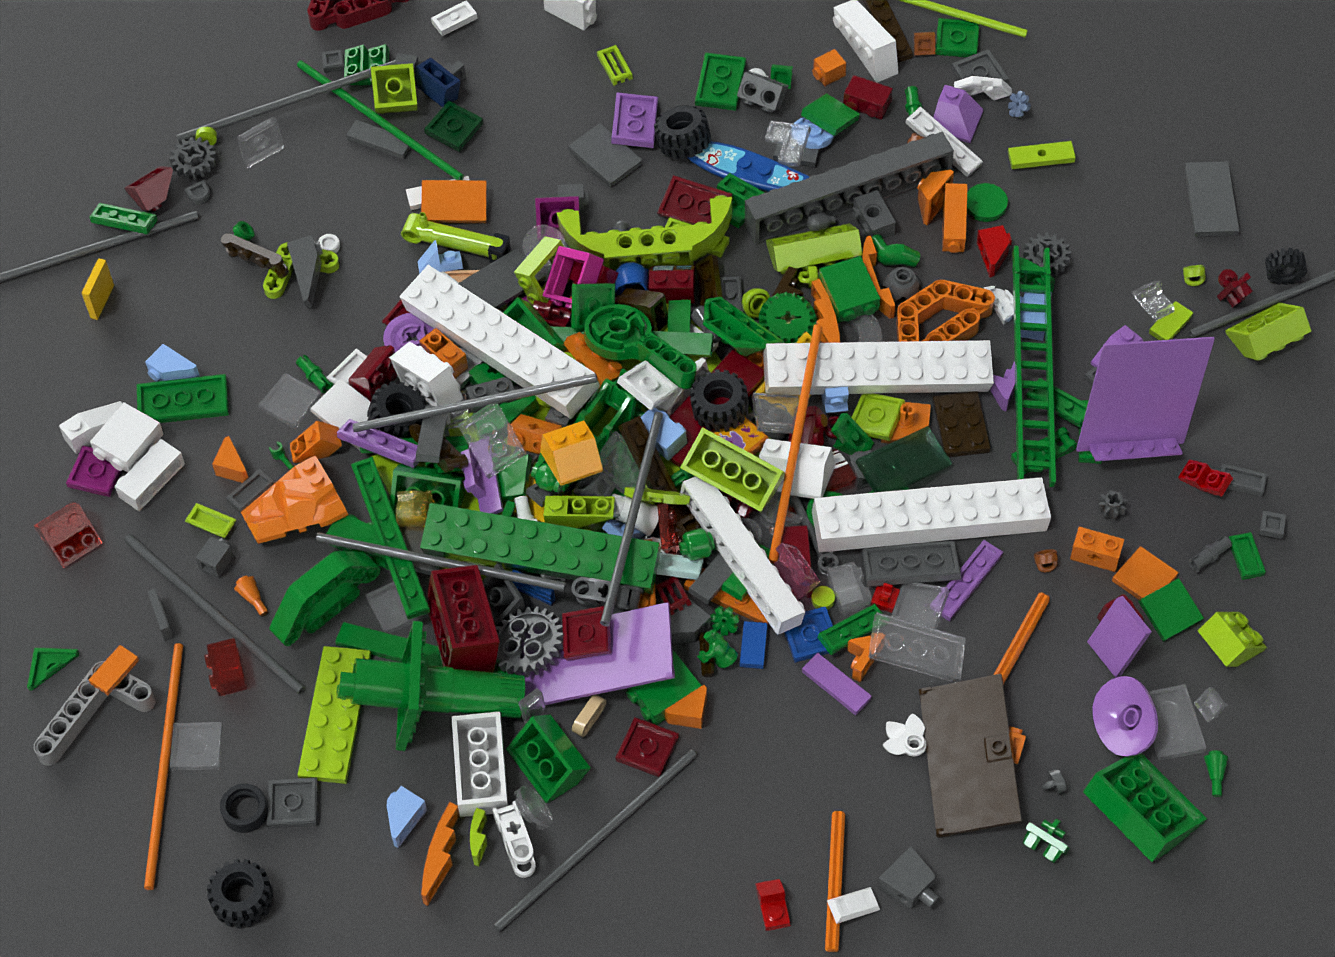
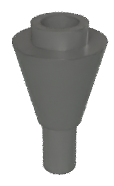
[691,306,720,343]

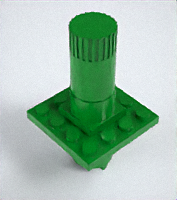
[336,621,525,751]

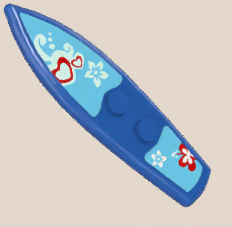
[687,141,810,192]

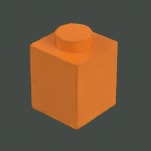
[812,49,846,86]

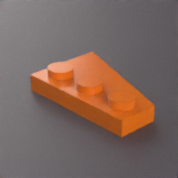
[564,332,624,389]

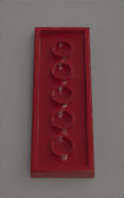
[670,350,765,467]

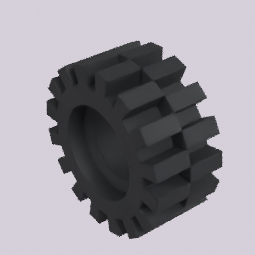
[1265,248,1307,285]

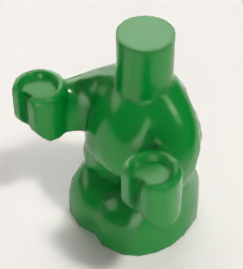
[697,629,738,668]

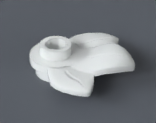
[883,714,926,757]

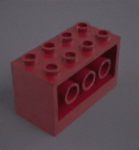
[427,565,499,672]

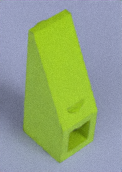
[543,496,615,528]

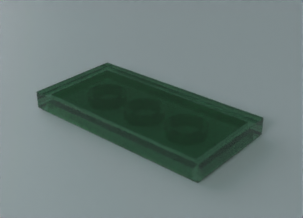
[855,426,952,493]

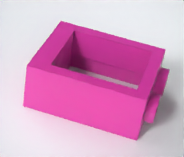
[542,246,604,310]

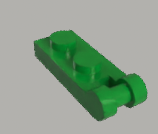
[1011,427,1077,475]

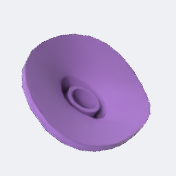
[1093,676,1158,757]

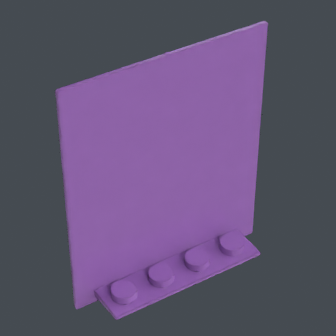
[1076,337,1215,462]

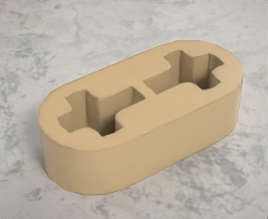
[572,695,606,737]

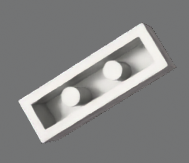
[115,439,185,511]

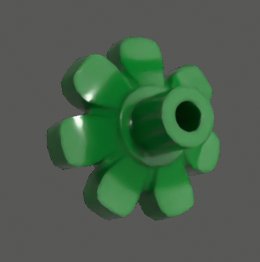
[710,606,740,636]

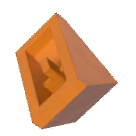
[212,436,248,483]
[665,685,707,729]

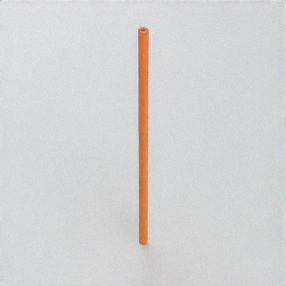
[768,325,823,564]
[144,643,184,890]

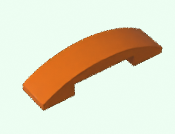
[862,236,895,319]

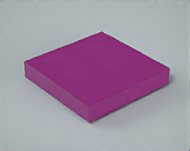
[66,446,121,497]

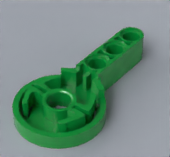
[584,304,697,389]

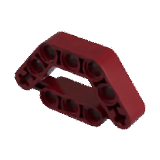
[307,0,409,31]

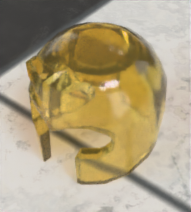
[396,490,435,527]

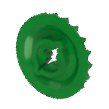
[759,291,817,343]

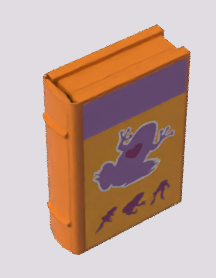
[714,416,769,455]

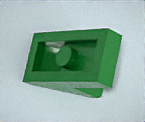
[831,413,874,455]

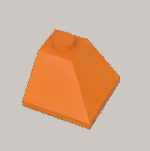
[917,169,954,225]

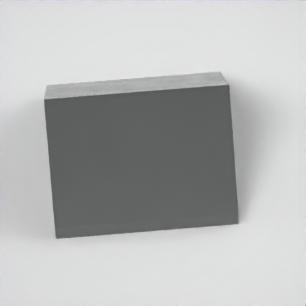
[482,563,525,627]

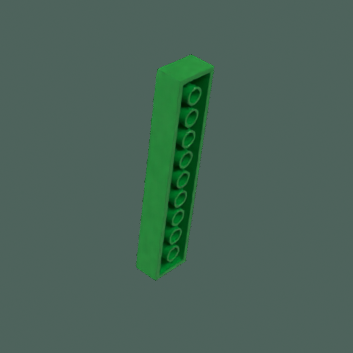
[420,503,661,594]

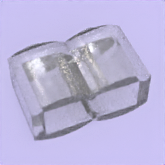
[827,561,872,616]

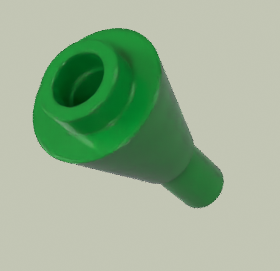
[1204,750,1228,797]

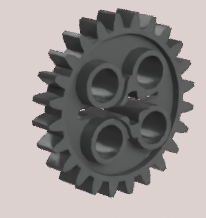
[495,606,564,678]

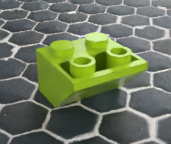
[1198,612,1267,667]

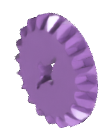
[383,313,434,353]

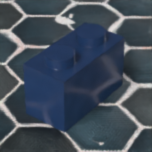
[415,58,460,107]

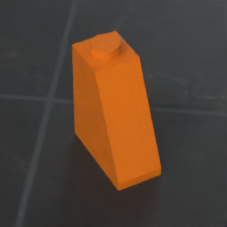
[942,183,967,253]

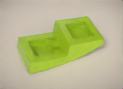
[470,808,487,866]

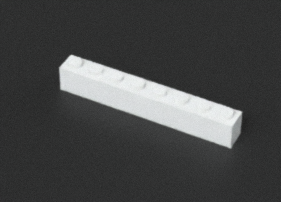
[680,476,805,635]

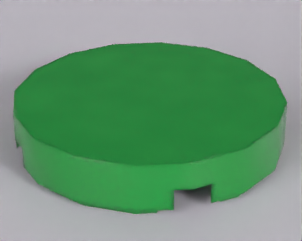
[967,183,1008,222]

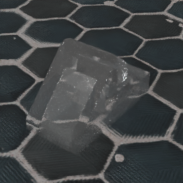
[1132,280,1174,321]

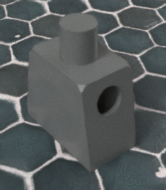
[878,846,940,908]

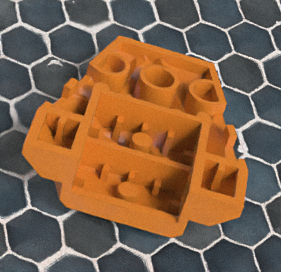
[241,455,349,544]

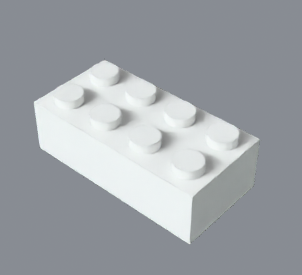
[452,712,508,817]

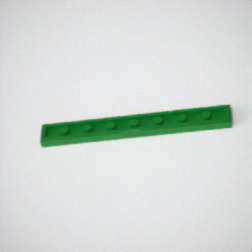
[550,326,714,357]
[351,457,430,620]
[335,622,516,675]

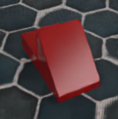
[755,879,790,931]

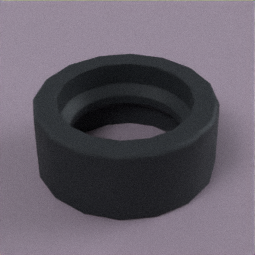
[220,783,267,833]

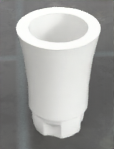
[612,494,661,536]

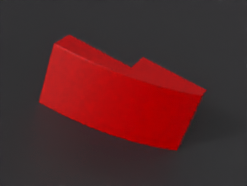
[1178,459,1233,497]

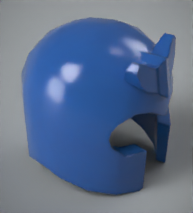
[614,262,649,295]

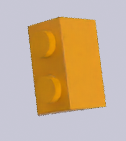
[540,421,603,486]

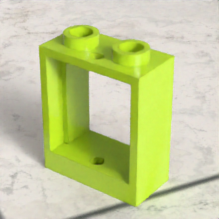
[514,236,571,304]

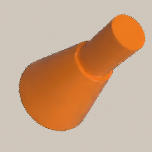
[234,575,268,616]

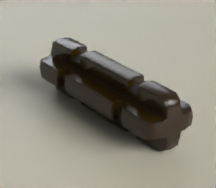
[699,632,714,677]

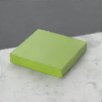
[851,394,905,441]

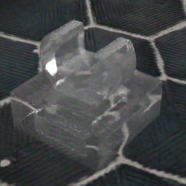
[1194,687,1228,722]

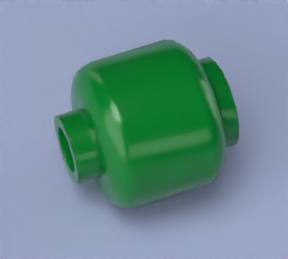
[679,528,715,562]

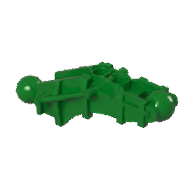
[531,363,644,493]

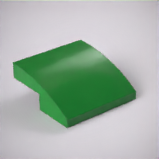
[717,173,765,229]

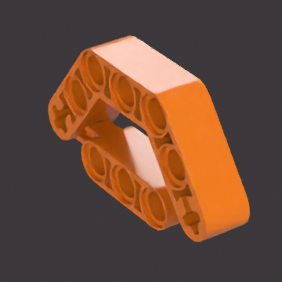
[896,280,995,342]

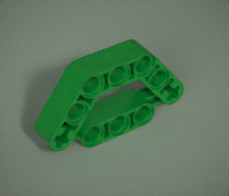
[269,551,381,647]

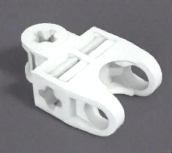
[492,801,536,878]

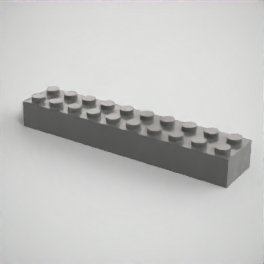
[745,131,954,245]

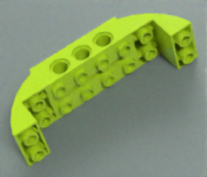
[557,195,732,271]

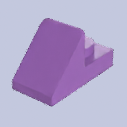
[990,362,1022,411]

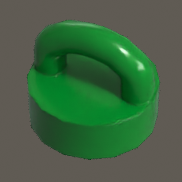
[233,221,255,241]

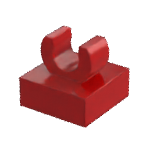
[870,583,900,613]

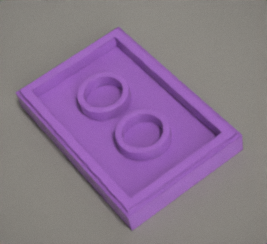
[611,93,658,148]
[1087,596,1152,678]

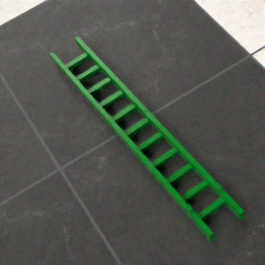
[1012,246,1056,487]

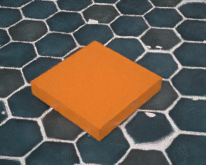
[1112,546,1179,600]

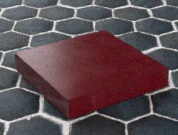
[562,606,611,661]
[615,717,679,777]

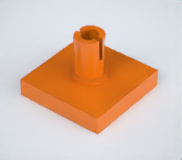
[881,402,931,447]

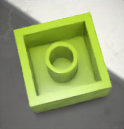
[371,63,417,114]

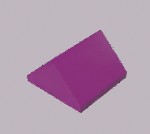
[535,196,580,241]

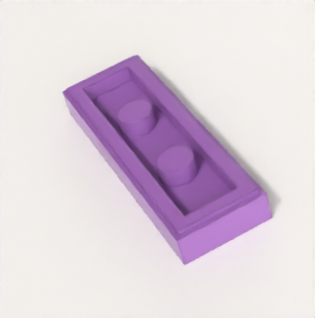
[802,653,872,716]

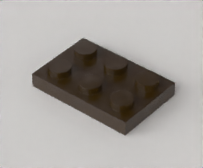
[933,391,990,458]

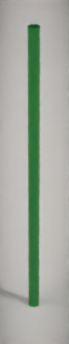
[297,60,464,180]

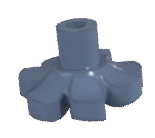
[1008,91,1031,118]

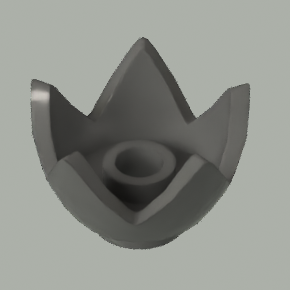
[882,267,921,302]

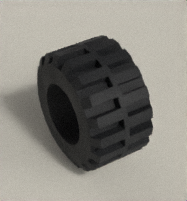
[654,105,711,159]
[690,370,749,432]
[367,382,426,438]
[207,859,274,928]

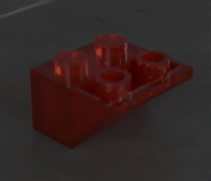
[34,501,103,568]

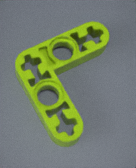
[263,242,339,299]

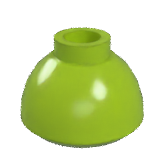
[742,288,770,318]

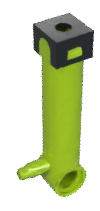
[401,212,511,263]

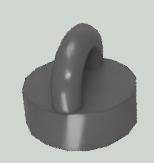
[1042,768,1067,794]

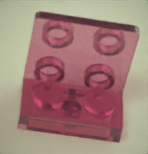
[773,543,820,601]

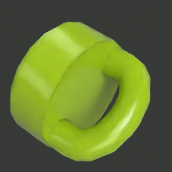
[1183,265,1206,286]
[797,266,818,288]

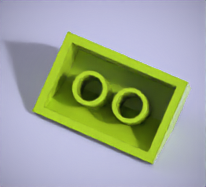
[1225,303,1311,361]

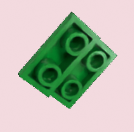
[344,44,389,85]

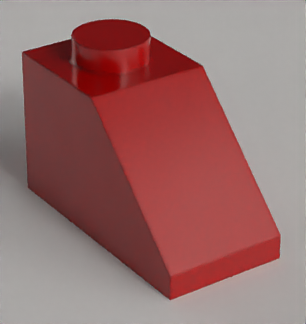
[977,225,1012,278]

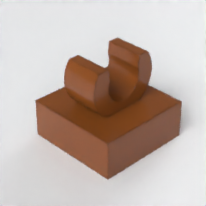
[914,32,935,55]

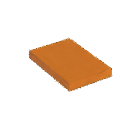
[421,180,487,223]

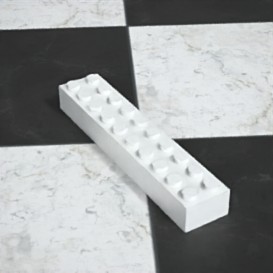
[399,265,600,419]
[763,340,994,395]
[812,477,1051,552]

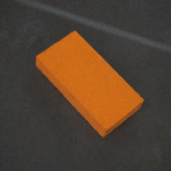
[89,645,139,695]

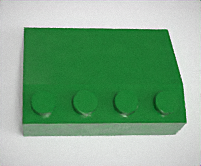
[1083,753,1207,862]

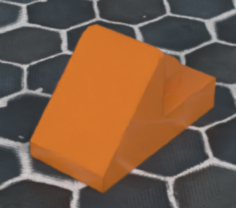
[847,633,885,682]

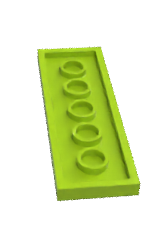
[298,646,371,784]

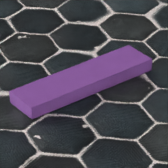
[337,419,419,468]
[930,540,1003,622]

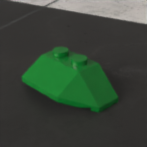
[703,296,783,356]

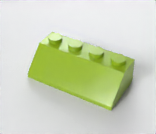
[766,223,863,274]
[680,427,785,512]

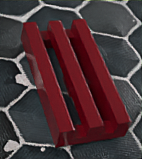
[655,576,692,616]

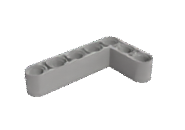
[34,661,156,766]

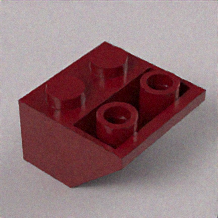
[348,345,398,402]

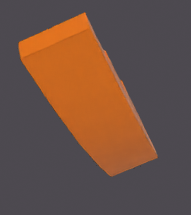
[811,279,840,343]
[421,802,460,906]

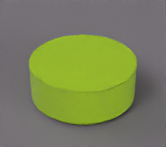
[195,127,217,145]
[811,586,835,610]

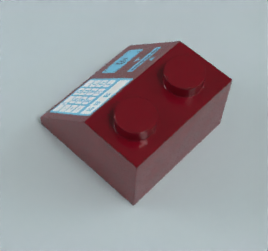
[649,265,695,304]

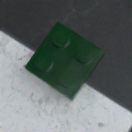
[424,101,484,152]

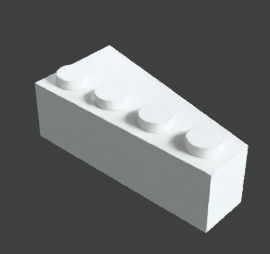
[833,0,898,83]

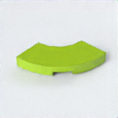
[624,487,690,505]

